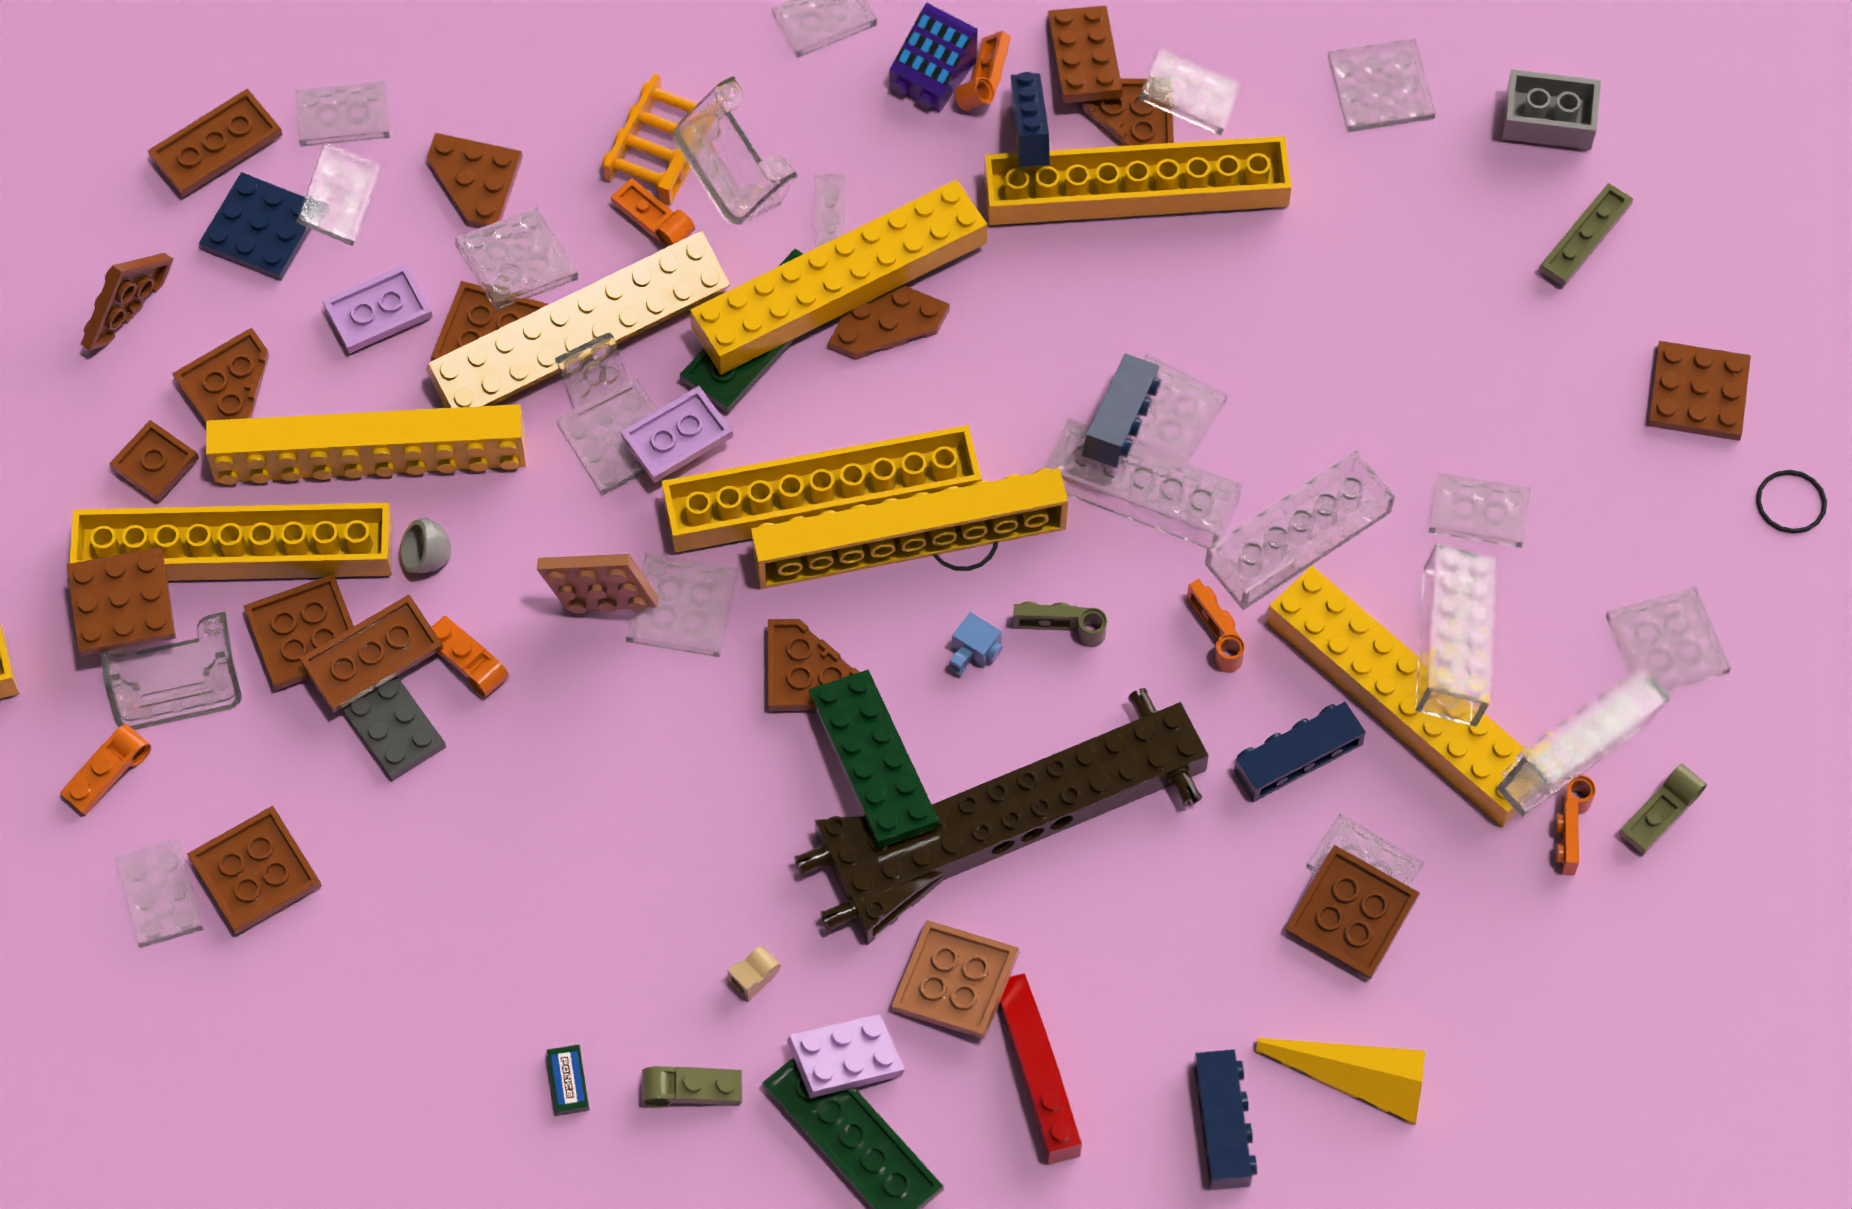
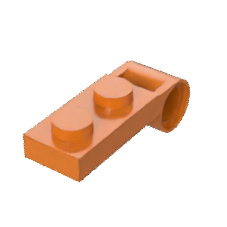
[955,31,1011,111]
[611,178,696,247]
[1187,579,1245,673]
[432,615,509,697]
[60,724,152,815]
[1555,775,1596,875]

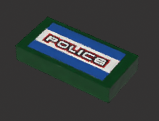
[547,1044,590,1116]

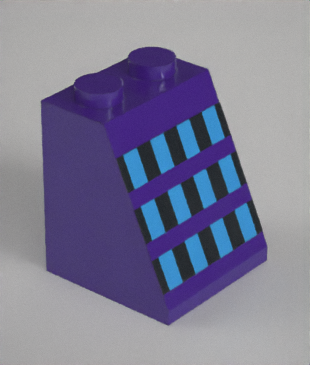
[889,3,978,113]

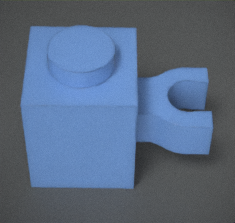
[950,612,1003,676]

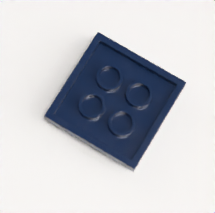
[199,172,323,281]

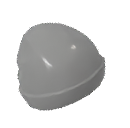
[400,518,451,573]

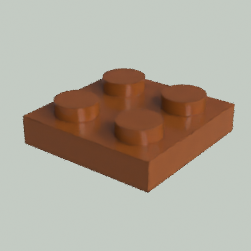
[109,420,199,502]

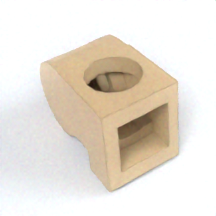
[728,946,781,1002]

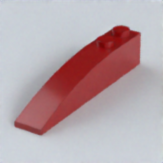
[999,973,1082,1165]

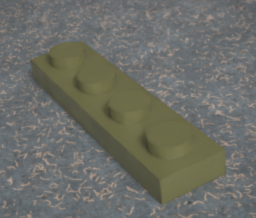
[1539,183,1633,287]

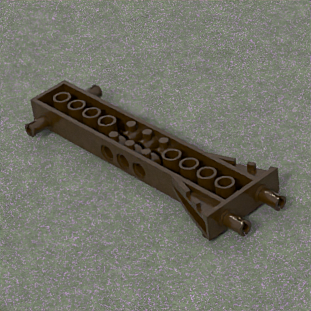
[794,688,1209,945]

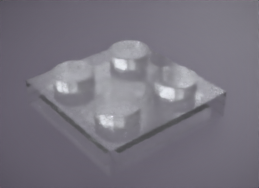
[554,332,631,412]

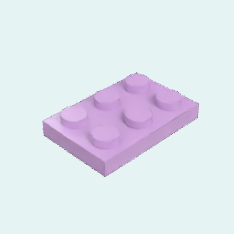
[322,264,433,354]
[620,386,733,483]
[787,1014,904,1098]

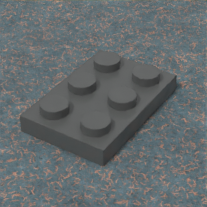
[341,676,446,781]

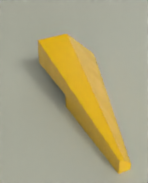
[1255,1038,1425,1125]

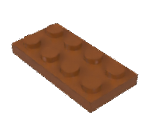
[1048,5,1123,103]
[147,88,283,197]
[299,594,443,713]

